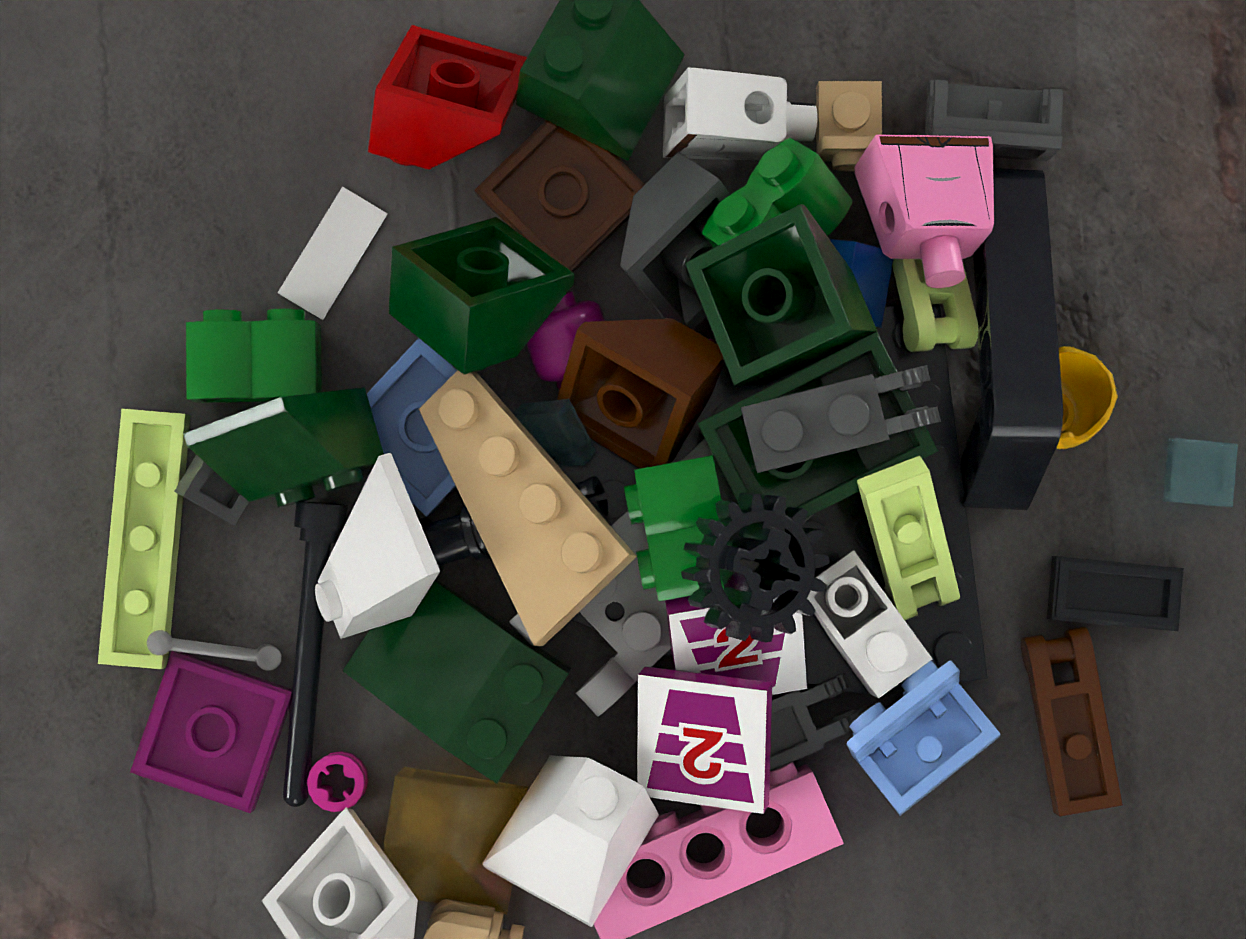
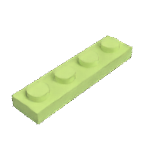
[98,409,191,669]

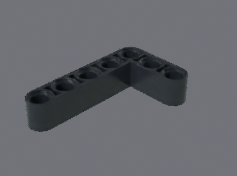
[960,168,1063,510]

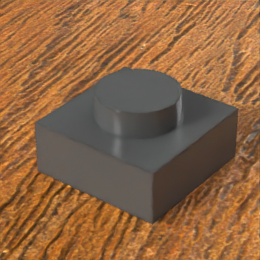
[174,455,249,526]

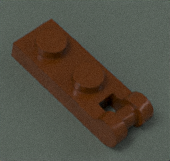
[1021,627,1123,817]

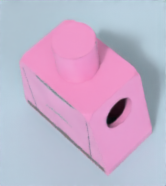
[854,135,994,288]

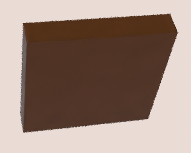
[474,120,645,272]

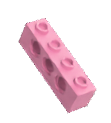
[594,762,844,939]

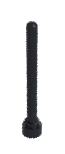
[283,501,347,807]

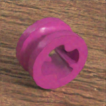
[307,751,369,812]

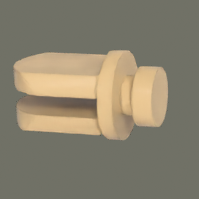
[423,899,525,939]

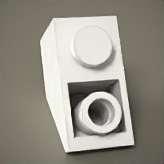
[807,550,933,698]

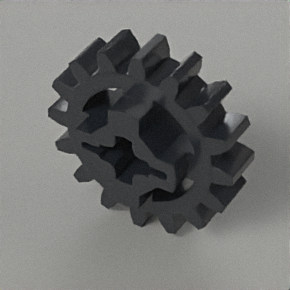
[681,493,829,643]

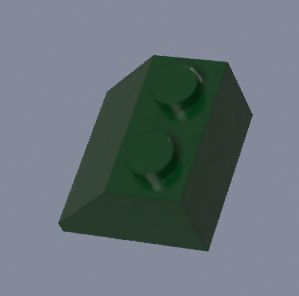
[516,0,685,161]
[685,204,878,385]
[389,217,575,375]
[183,387,384,508]

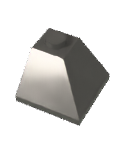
[620,151,731,334]

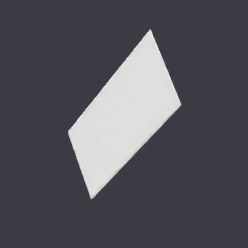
[278,187,388,320]

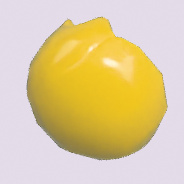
[1056,346,1118,449]

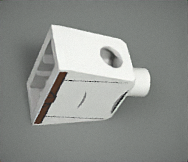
[663,67,817,160]

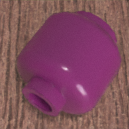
[526,291,605,390]

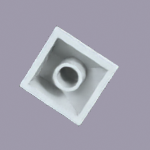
[315,453,440,639]
[482,755,659,927]
[262,807,418,939]

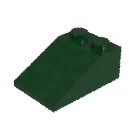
[697,332,938,518]
[343,579,571,784]

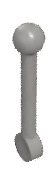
[147,630,281,671]

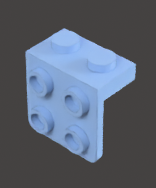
[846,660,1001,816]

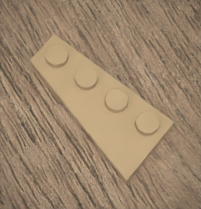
[419,370,637,646]

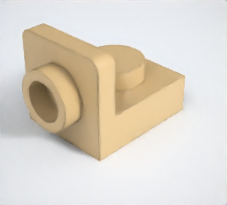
[816,81,882,171]

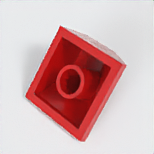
[368,25,527,170]

